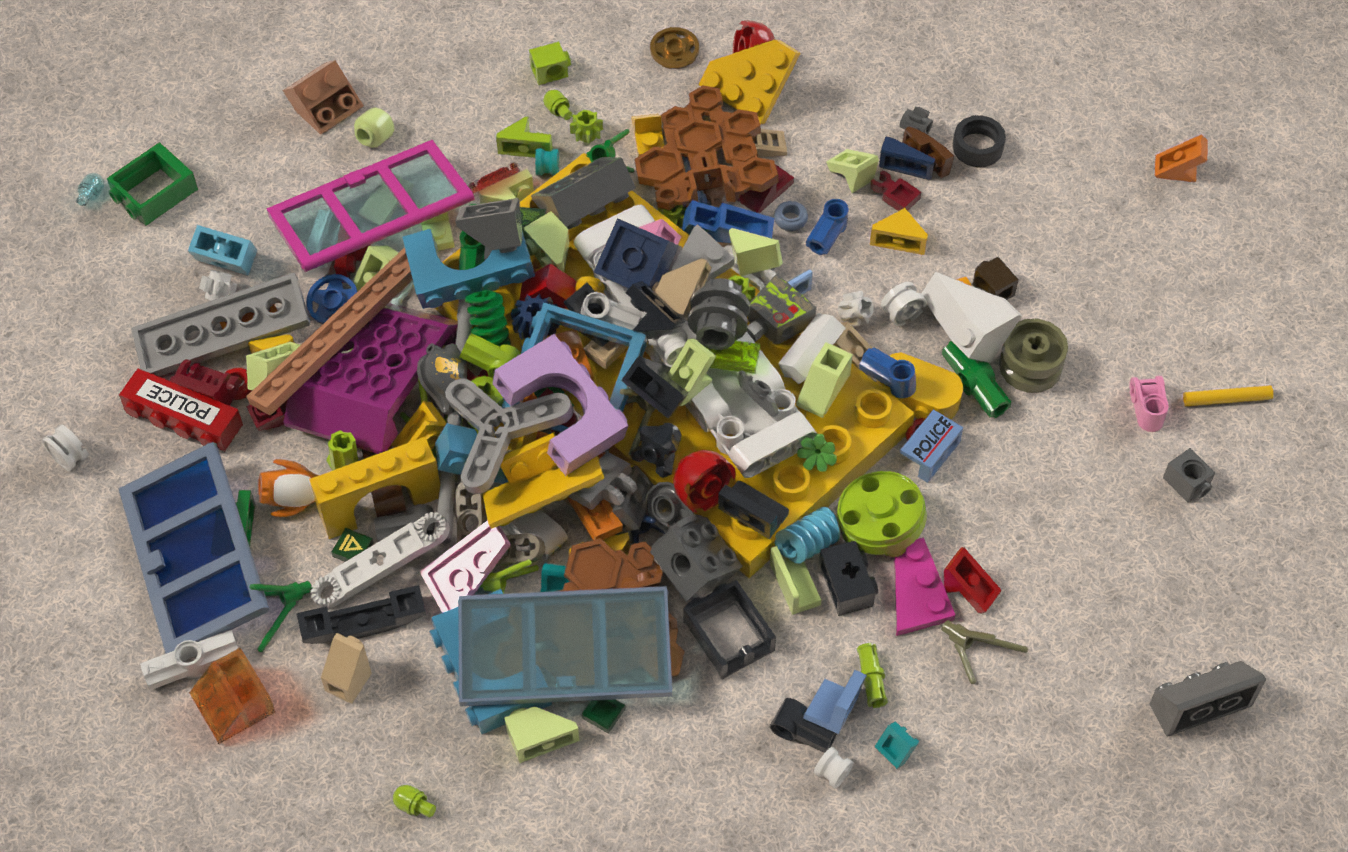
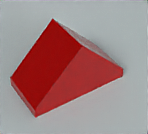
[519,264,577,309]

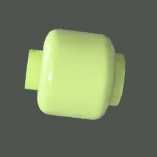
[354,107,394,148]

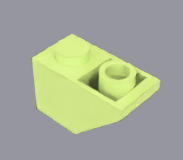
[523,211,569,272]
[796,342,853,418]

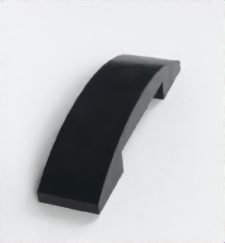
[296,585,426,644]

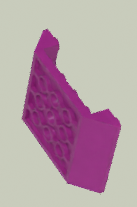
[284,303,458,454]

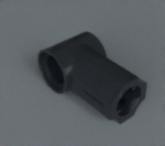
[769,698,837,753]

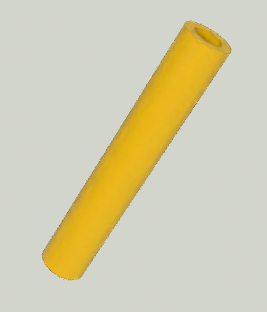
[1183,385,1273,407]

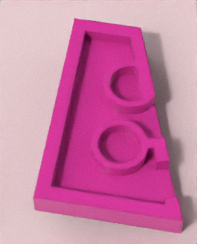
[894,537,956,636]

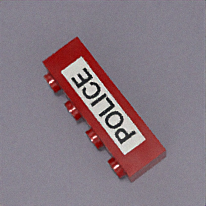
[119,368,243,452]

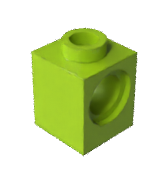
[529,41,571,85]

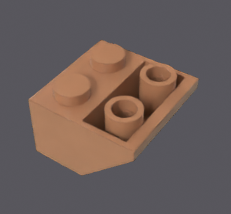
[283,60,364,134]

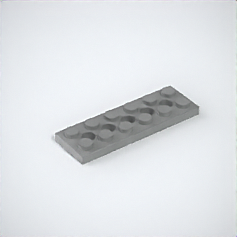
[131,272,311,377]

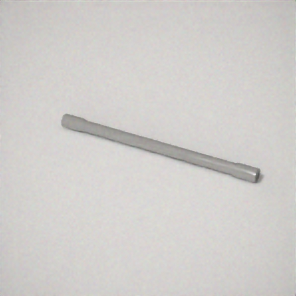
[433,299,475,544]

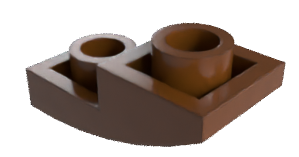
[902,126,954,178]

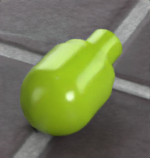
[543,90,573,120]
[393,785,436,818]

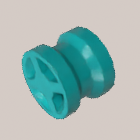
[535,148,559,176]

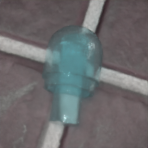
[76,173,105,206]

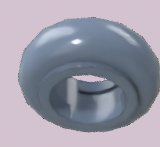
[774,201,808,231]

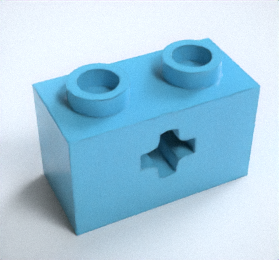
[188,225,258,275]

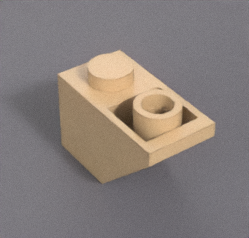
[321,633,372,704]

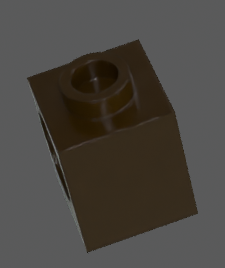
[972,256,1019,300]

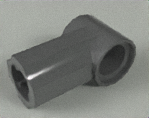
[374,504,435,542]

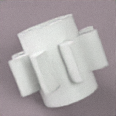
[199,270,237,301]
[838,291,874,327]

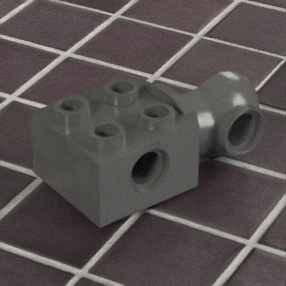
[647,482,743,602]

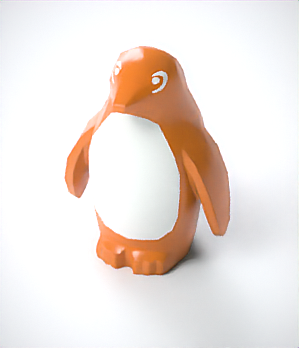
[258,459,319,517]

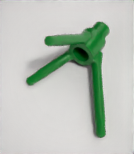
[244,581,312,652]

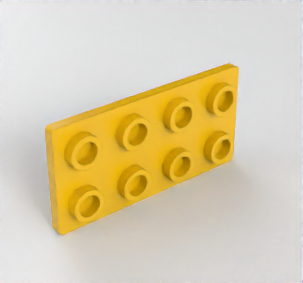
[483,433,604,529]

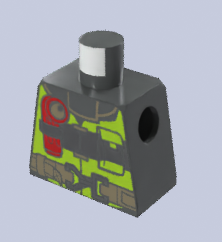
[747,274,816,344]

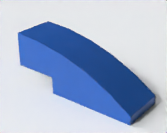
[682,200,775,243]

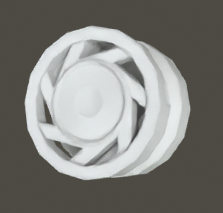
[881,282,927,326]
[42,425,89,471]

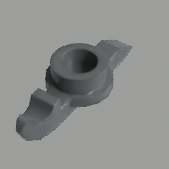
[738,371,779,417]

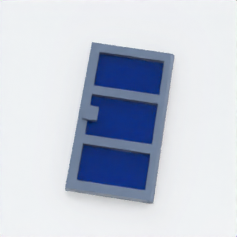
[118,442,269,654]

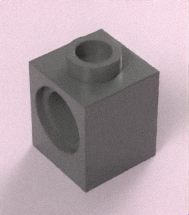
[1163,448,1215,503]

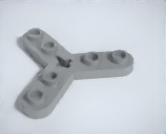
[445,379,573,494]

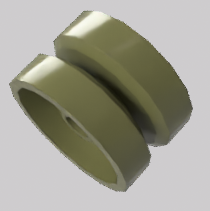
[999,318,1068,393]

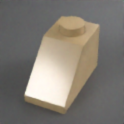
[652,258,712,321]

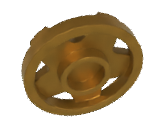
[650,27,699,69]

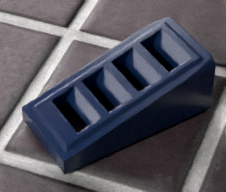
[879,136,935,180]

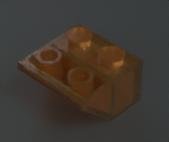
[189,647,276,744]

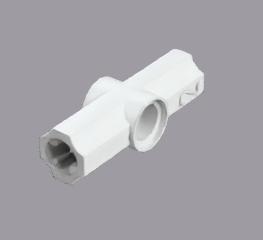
[140,630,241,690]

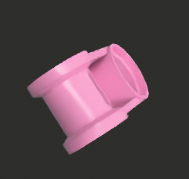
[1129,376,1169,432]

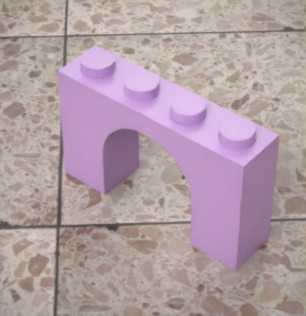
[493,334,628,476]

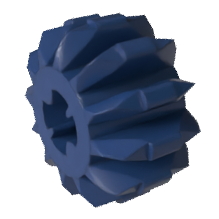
[511,293,560,340]

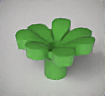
[797,434,837,472]

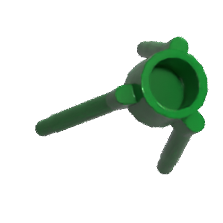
[586,129,635,173]

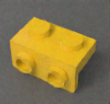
[392,401,447,450]

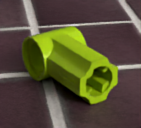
[459,333,521,378]
[326,430,358,471]

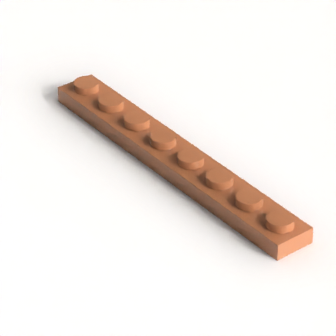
[246,247,413,415]

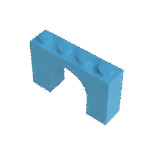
[402,229,535,309]
[429,589,552,734]

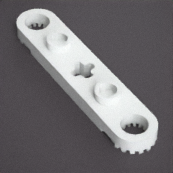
[310,512,450,609]

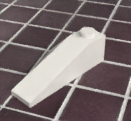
[921,272,1022,363]

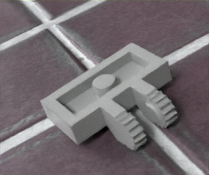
[569,452,637,510]

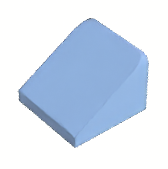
[787,269,813,295]

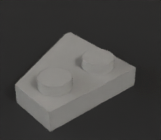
[671,224,735,284]

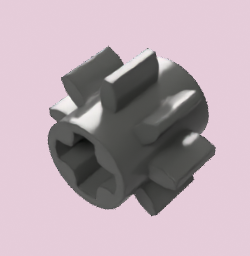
[899,106,933,135]

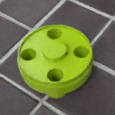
[837,471,927,557]

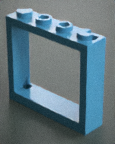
[502,303,647,452]

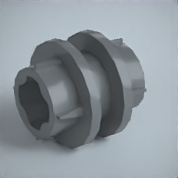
[688,278,750,350]

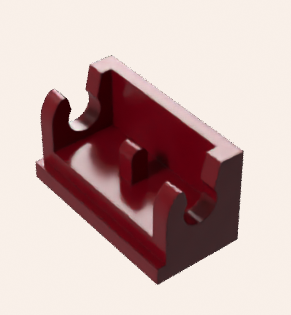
[169,359,243,406]

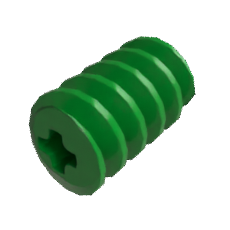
[465,290,511,347]

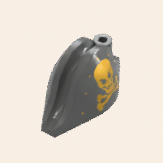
[417,343,464,415]

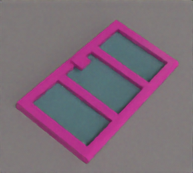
[266,140,475,272]

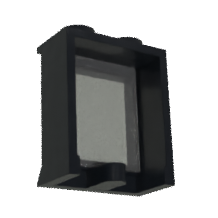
[683,580,776,679]

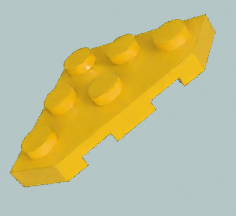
[698,40,801,124]

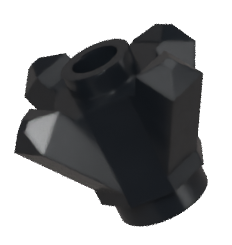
[631,423,682,478]

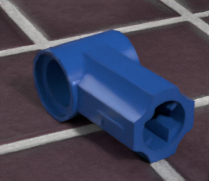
[806,199,849,255]
[859,347,916,398]

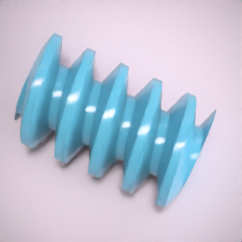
[774,507,840,564]

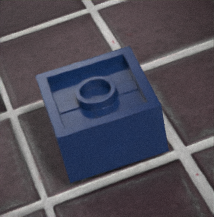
[594,218,679,289]

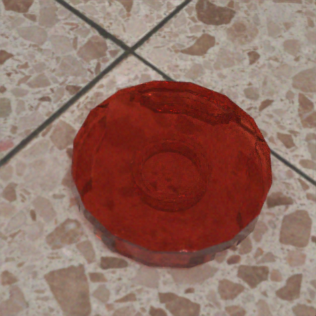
[468,162,521,194]

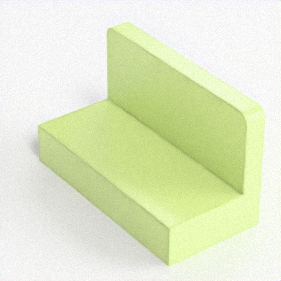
[770,546,822,615]

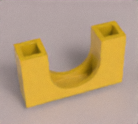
[309,437,440,539]

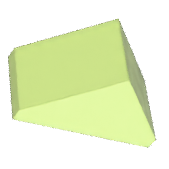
[729,228,783,276]

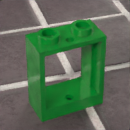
[107,142,198,226]

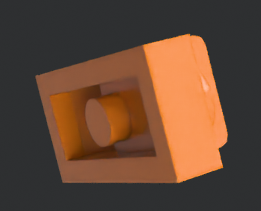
[1155,134,1208,182]

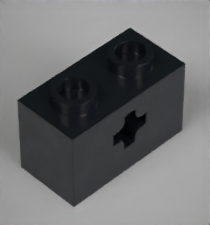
[819,541,878,616]

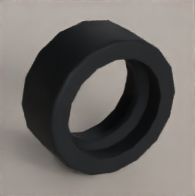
[952,115,1006,167]

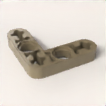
[456,481,545,566]

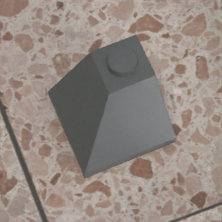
[455,198,523,253]

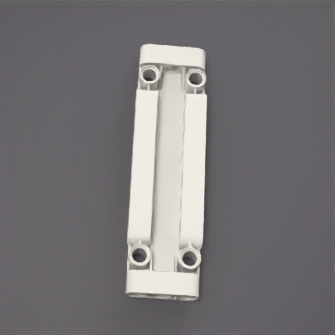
[574,205,817,478]

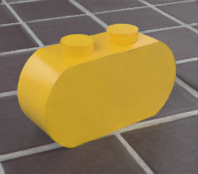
[876,352,963,420]

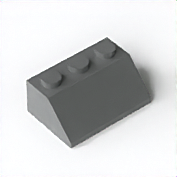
[531,157,636,229]
[1149,661,1266,737]

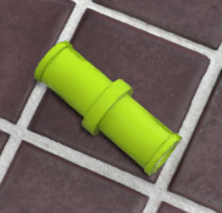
[857,643,888,708]

